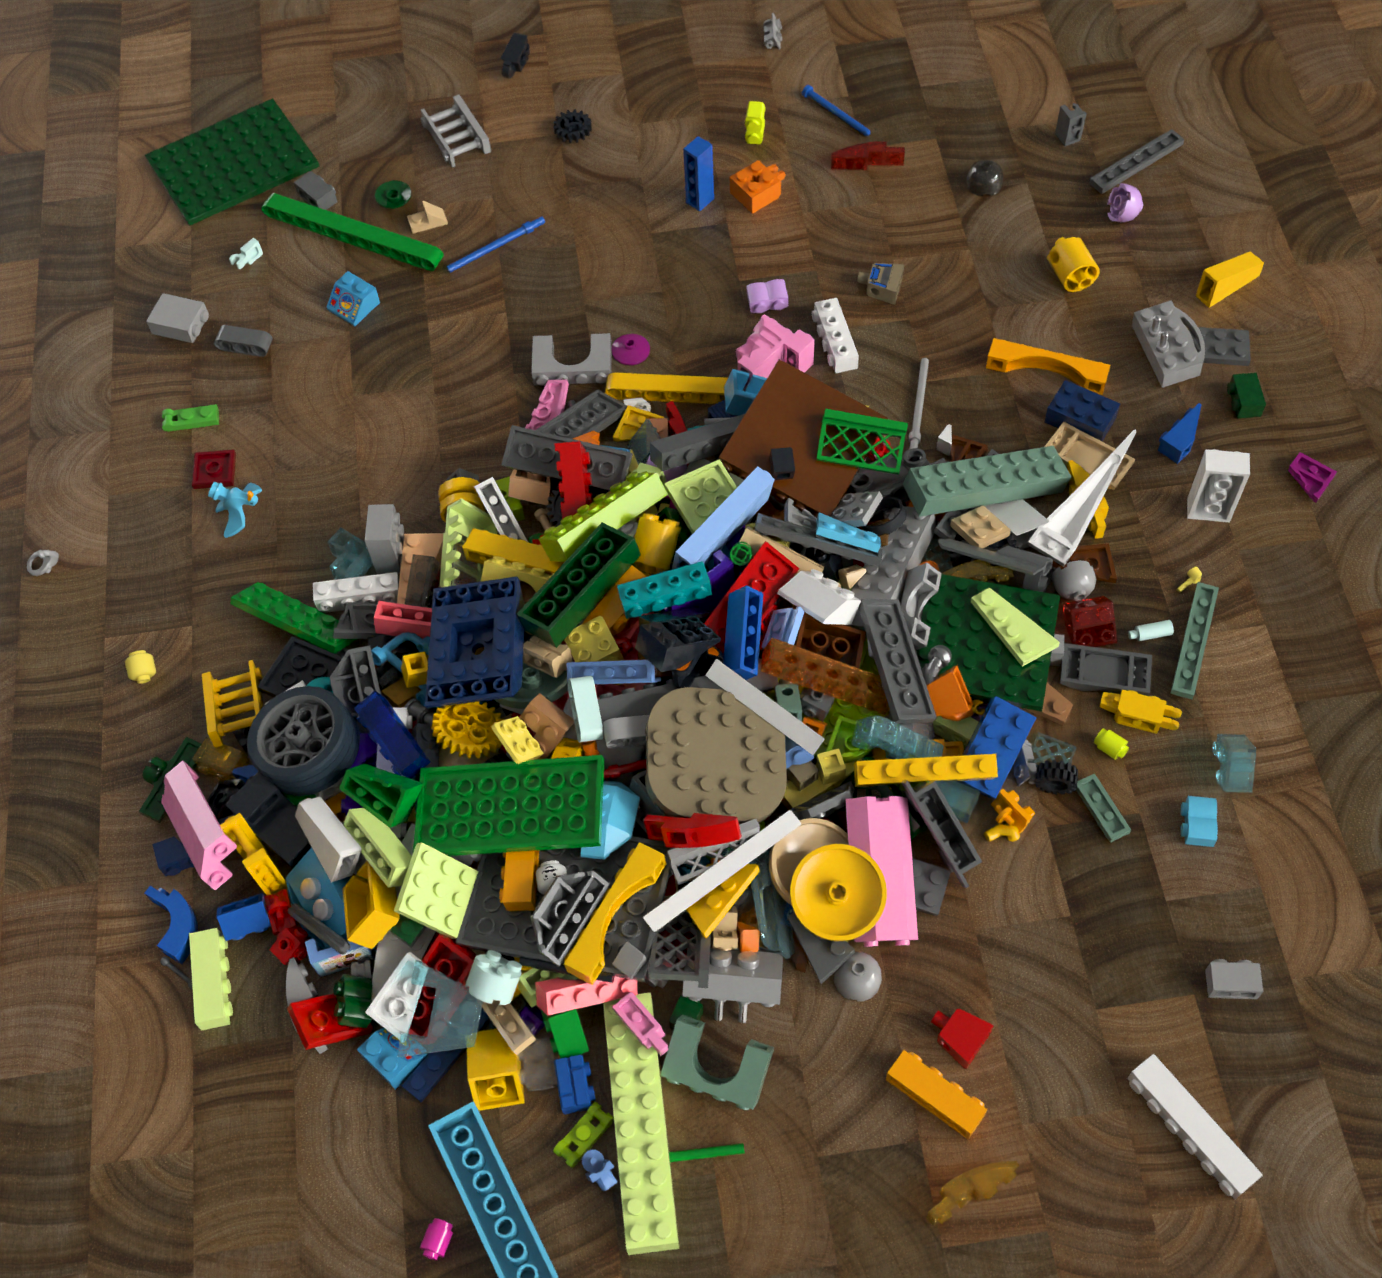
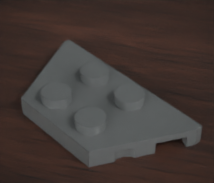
[333,602,396,639]
[774,781,855,820]

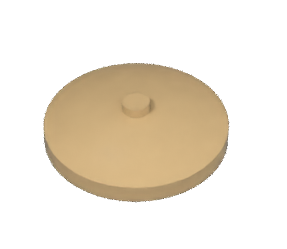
[769,818,848,905]

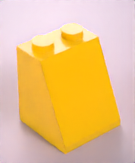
[467,1029,525,1111]

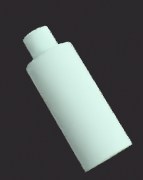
[1128,620,1174,641]

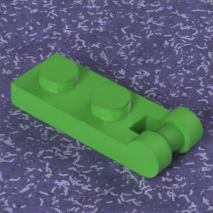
[162,404,219,432]

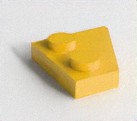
[613,405,664,442]

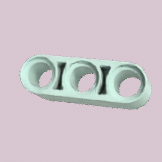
[568,676,603,743]

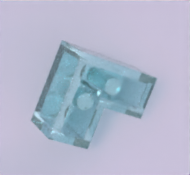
[327,528,373,580]
[1213,734,1256,793]

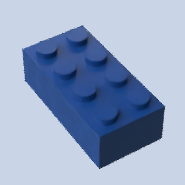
[957,696,1037,799]

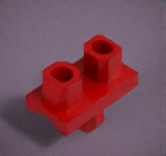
[264,889,297,936]

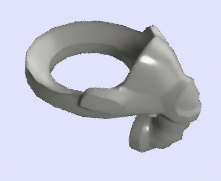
[27,550,59,576]

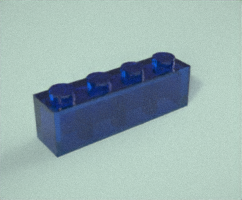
[354,690,431,779]

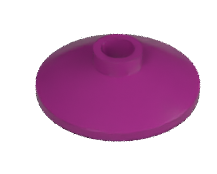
[612,334,650,365]

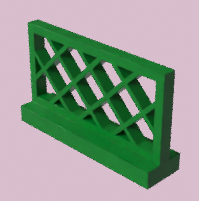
[816,409,908,475]

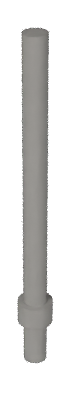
[908,358,929,449]

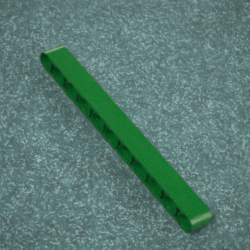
[261,193,444,271]

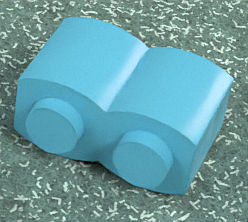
[1181,796,1217,847]

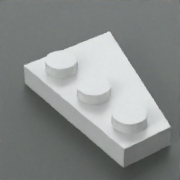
[365,952,429,1042]

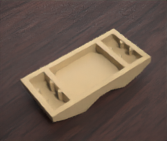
[1045,422,1135,490]

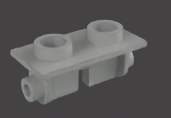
[764,13,782,49]
[1013,740,1037,786]

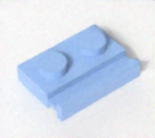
[762,606,804,652]

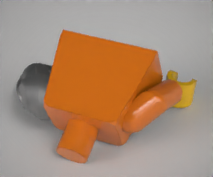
[922,645,985,722]

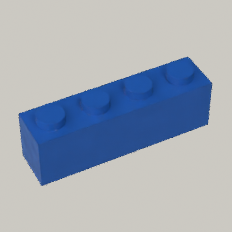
[683,136,714,211]
[723,585,763,680]

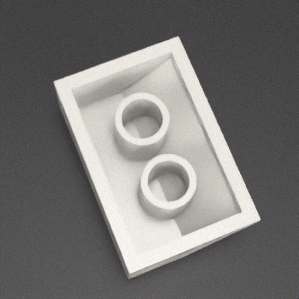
[777,569,861,625]

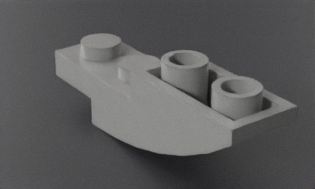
[286,957,328,1054]

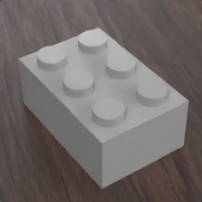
[365,504,404,574]

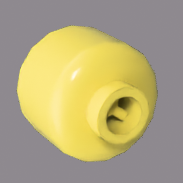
[125,650,156,684]

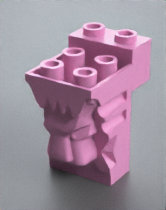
[736,314,814,391]

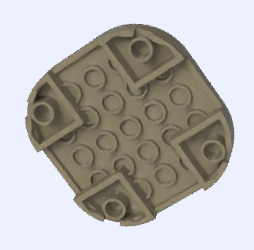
[645,687,787,825]

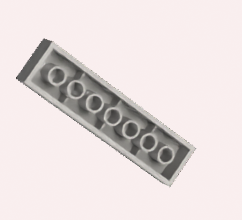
[845,506,936,641]

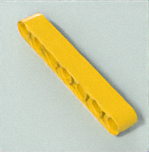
[605,373,728,404]

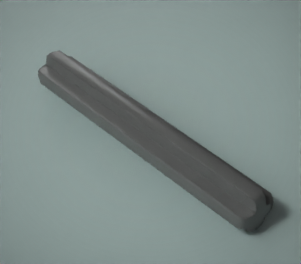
[288,904,350,954]

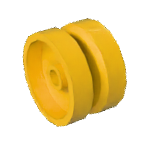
[438,477,486,523]

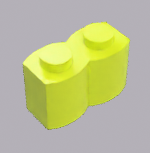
[745,101,765,145]

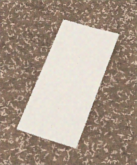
[985,499,1050,536]

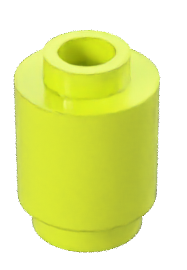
[1093,728,1129,760]

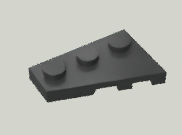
[788,911,855,985]

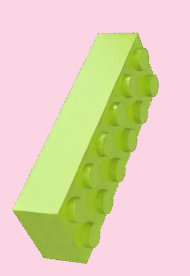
[539,471,668,562]

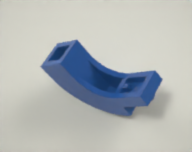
[144,886,198,965]

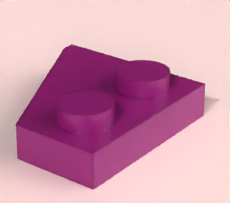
[1288,452,1337,503]

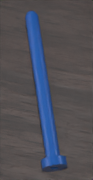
[802,85,870,136]

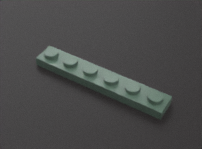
[1170,582,1219,699]

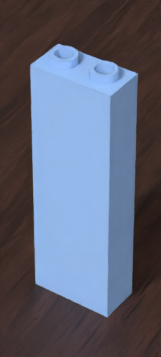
[672,466,774,570]

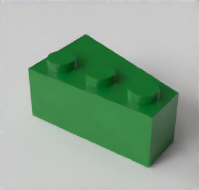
[339,764,424,828]

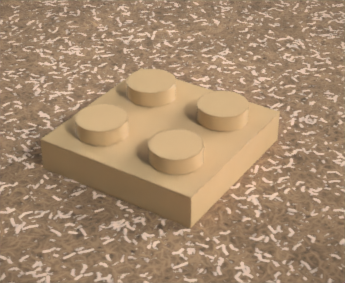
[950,505,1011,548]

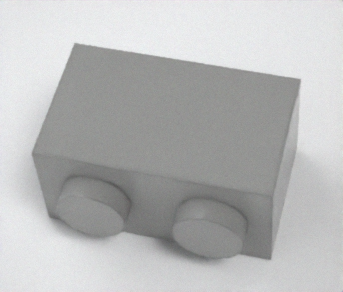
[1205,959,1263,999]

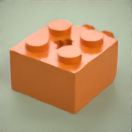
[729,160,786,214]

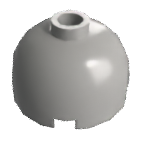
[1051,560,1096,601]
[834,952,882,1002]

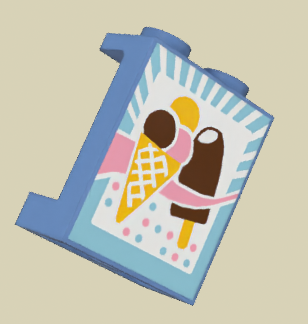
[305,939,376,977]

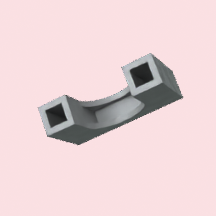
[532,333,612,386]

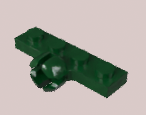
[139,737,207,823]

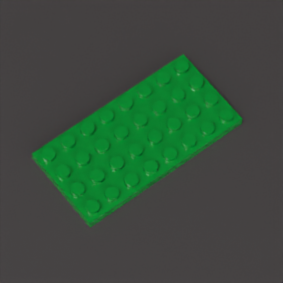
[412,755,604,856]

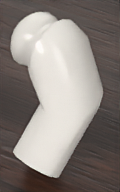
[624,398,651,412]

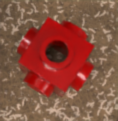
[269,927,310,965]

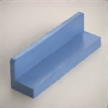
[567,660,661,684]

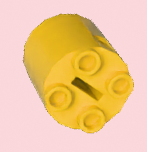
[1047,237,1100,292]
[633,513,681,574]

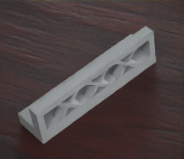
[667,819,767,885]

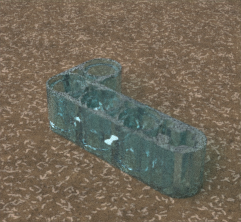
[852,716,944,759]

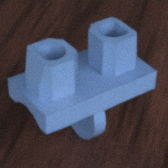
[582,1150,617,1191]

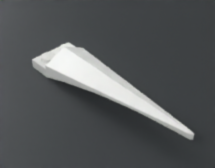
[1027,430,1136,567]

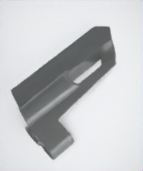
[938,538,1055,593]

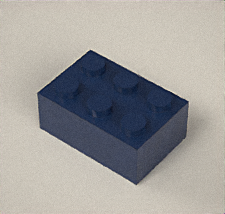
[1044,380,1120,441]

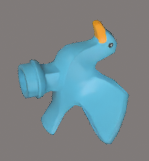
[208,481,262,538]

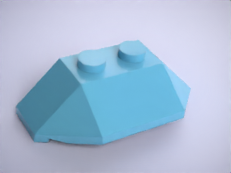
[581,780,640,860]

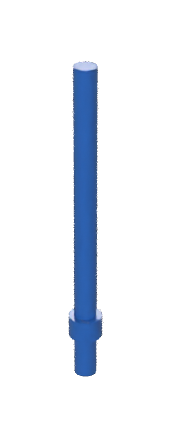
[446,216,545,273]

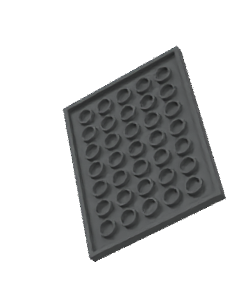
[456,836,674,982]

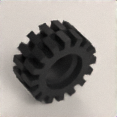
[1035,760,1078,795]

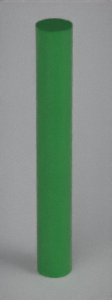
[669,1143,745,1162]

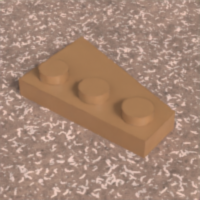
[1024,683,1073,726]

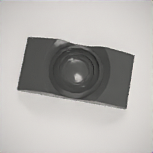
[1060,643,1152,696]

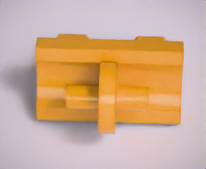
[991,789,1035,834]

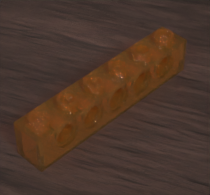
[761,638,890,715]

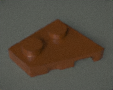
[951,435,988,462]

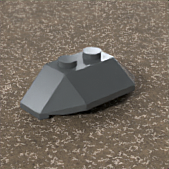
[330,645,384,733]
[531,870,610,966]

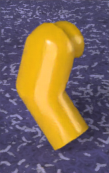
[984,824,1020,842]

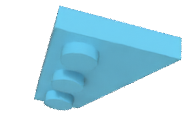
[816,512,881,553]

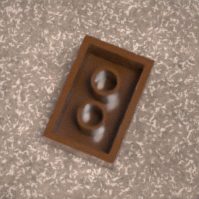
[787,613,866,681]

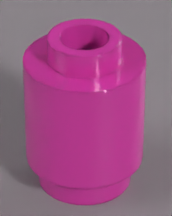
[420,1218,453,1260]

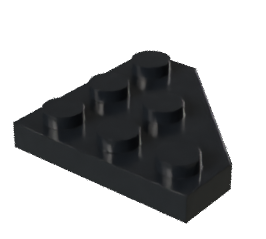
[258,636,343,697]

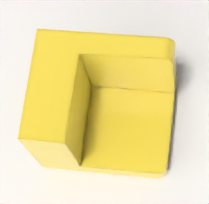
[816,748,846,785]

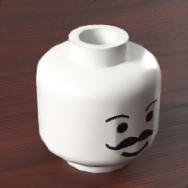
[536,861,567,895]

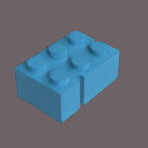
[724,369,767,416]

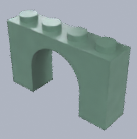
[660,1015,774,1110]

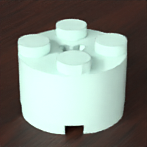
[465,950,522,1005]

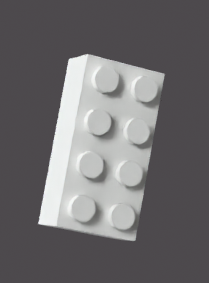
[1187,449,1250,522]

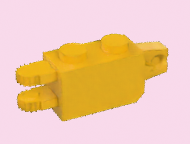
[1099,689,1182,734]

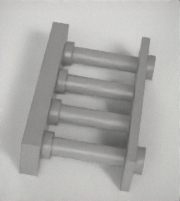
[420,95,491,167]

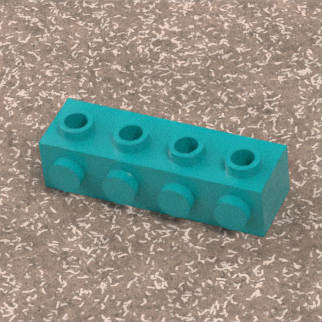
[617,561,712,619]

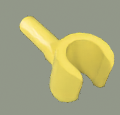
[1177,567,1202,593]

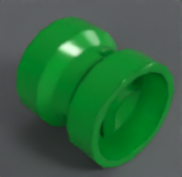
[730,541,753,566]

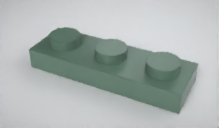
[1076,773,1131,843]

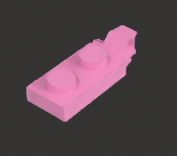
[612,992,669,1056]

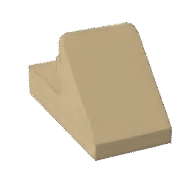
[407,201,448,234]

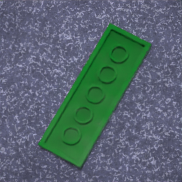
[230,582,357,654]

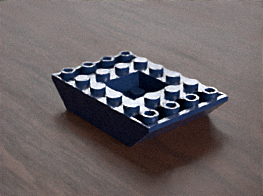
[425,576,524,708]

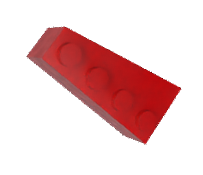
[554,441,593,519]

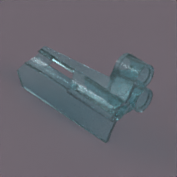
[721,840,795,959]

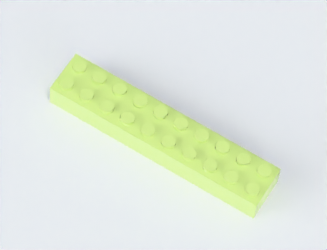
[603,993,679,1255]

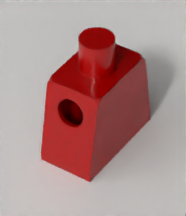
[931,1008,994,1069]

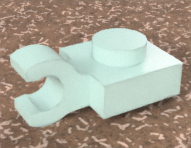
[229,238,263,269]

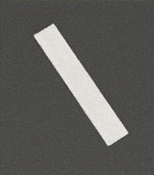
[705,659,825,755]

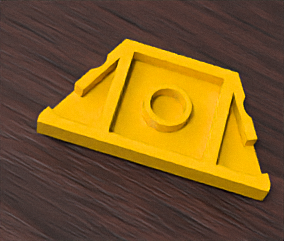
[686,864,760,939]

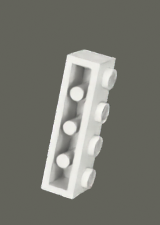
[812,298,859,373]
[313,572,399,613]

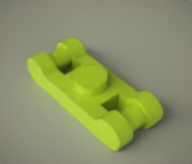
[553,1102,614,1168]

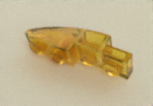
[942,560,1014,582]
[926,1161,1019,1225]

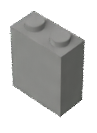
[146,293,209,343]

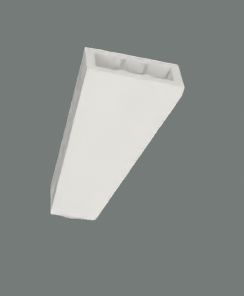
[295,797,362,882]

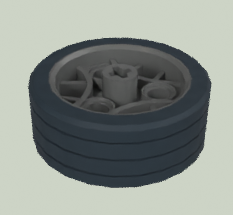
[247,686,360,796]

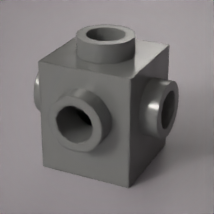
[800,683,836,722]

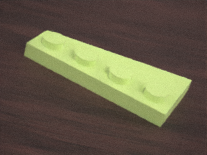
[971,588,1060,667]

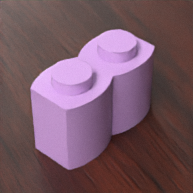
[747,279,788,313]

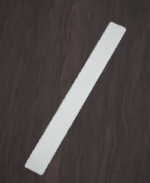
[643,810,801,932]

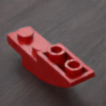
[644,813,742,848]

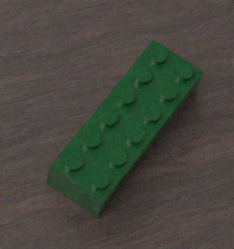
[517,522,641,648]

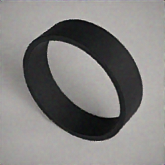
[861,496,907,537]

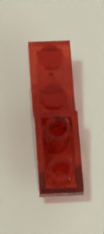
[831,141,905,170]

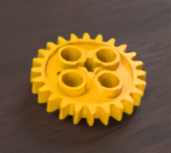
[431,701,504,759]

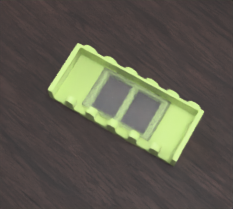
[439,498,498,587]

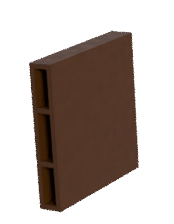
[718,359,888,518]

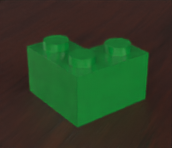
[540,1009,589,1059]

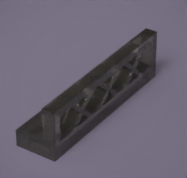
[405,554,439,608]

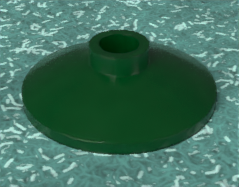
[375,180,412,209]

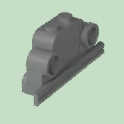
[850,448,946,518]
[902,779,982,888]

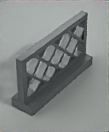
[649,910,711,988]

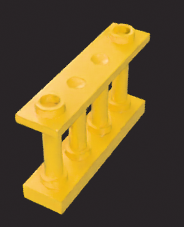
[202,660,263,748]
[220,813,288,895]

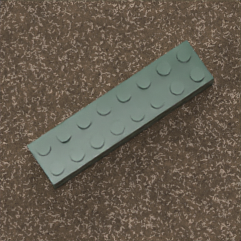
[903,446,1071,517]

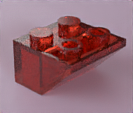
[1063,596,1117,647]

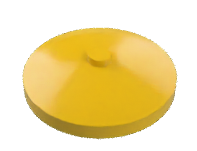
[790,844,887,941]

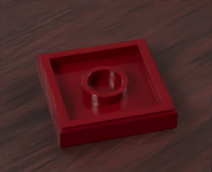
[192,450,236,489]

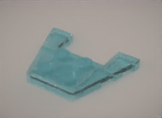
[397,960,483,1057]

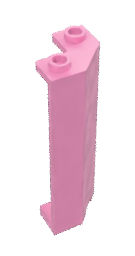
[161,761,237,890]
[845,796,918,947]

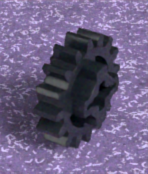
[553,109,592,143]

